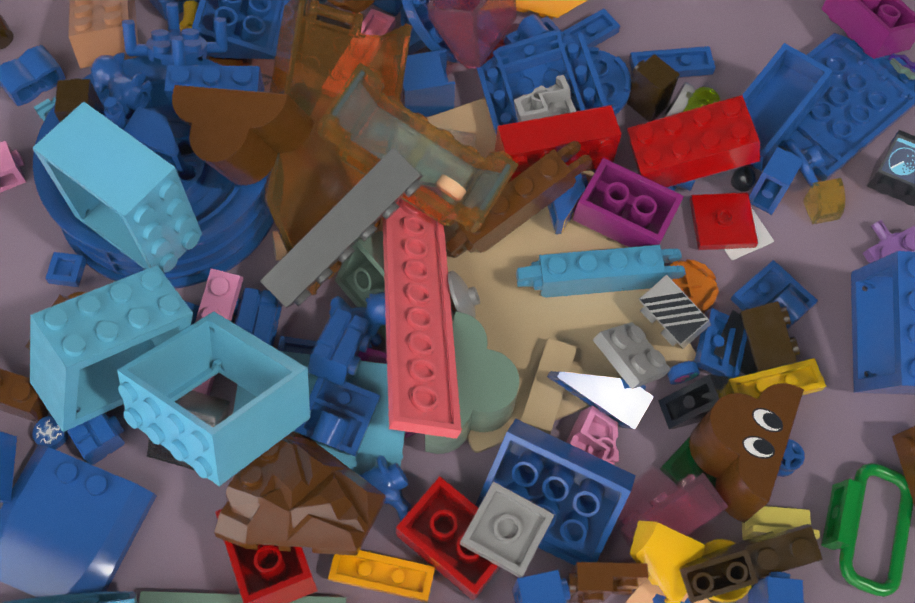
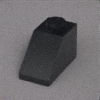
[658,374,734,429]

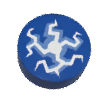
[32,416,69,449]

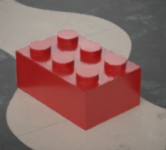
[396,476,501,601]
[215,509,318,603]

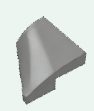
[514,75,576,122]

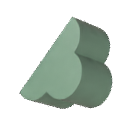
[425,311,519,454]

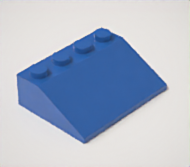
[192,0,290,59]
[475,418,636,566]

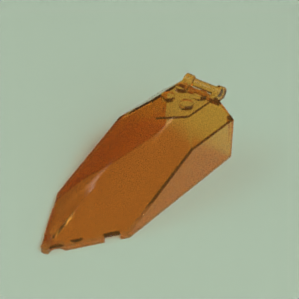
[264,0,412,295]

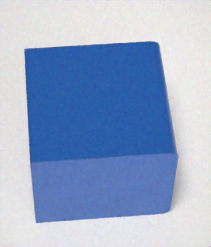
[396,49,455,120]

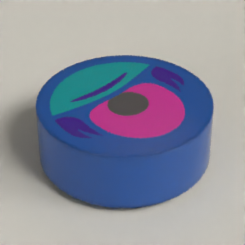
[667,361,700,385]

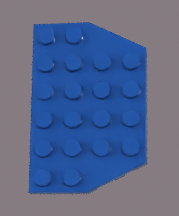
[783,33,915,182]

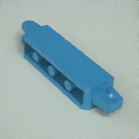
[516,245,686,298]

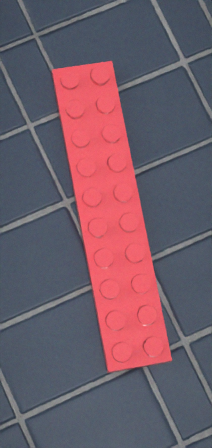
[382,185,462,438]

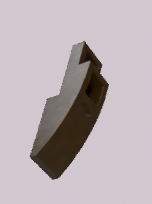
[679,524,823,603]

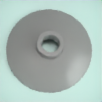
[448,271,480,319]

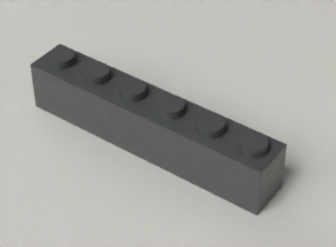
[260,147,424,308]

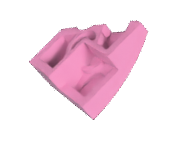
[566,406,619,465]

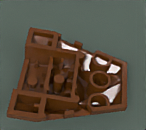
[214,431,386,556]

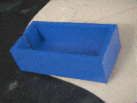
[743,43,833,172]

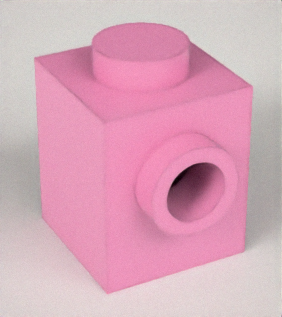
[0,141,26,193]

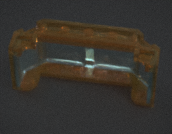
[317,63,519,233]

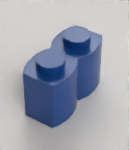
[0,45,66,106]

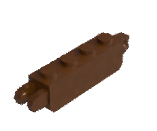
[446,141,592,258]

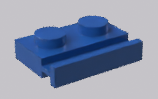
[694,308,747,379]

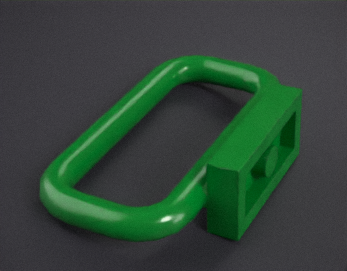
[821,463,914,597]

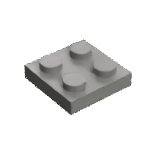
[593,322,671,390]
[460,482,554,578]

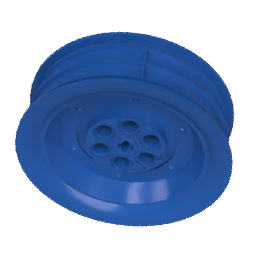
[33,56,284,289]

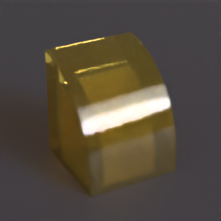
[803,178,845,225]

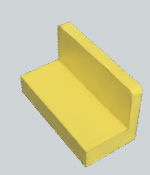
[742,506,820,540]

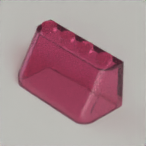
[427,0,517,69]

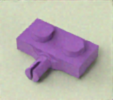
[863,220,915,264]

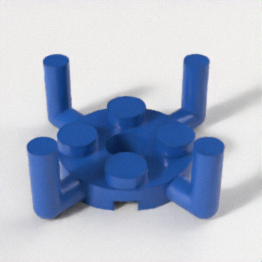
[122,2,228,66]

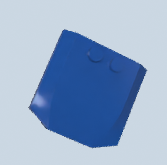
[476,31,609,135]
[0,445,157,597]

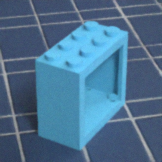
[32,102,202,273]
[30,265,193,432]
[117,311,310,486]

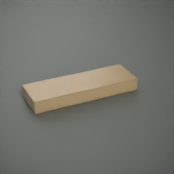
[521,338,577,434]

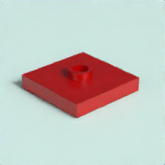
[690,192,758,250]

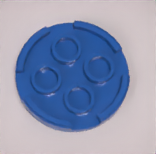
[588,47,631,115]

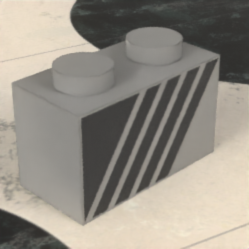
[639,275,711,349]

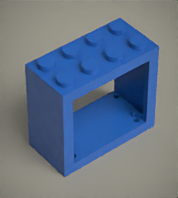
[851,251,915,395]

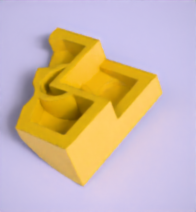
[630,520,705,603]

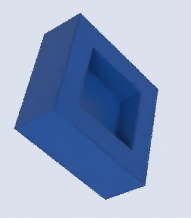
[45,252,87,288]

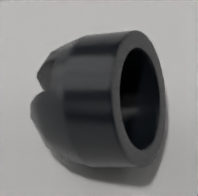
[731,167,756,192]

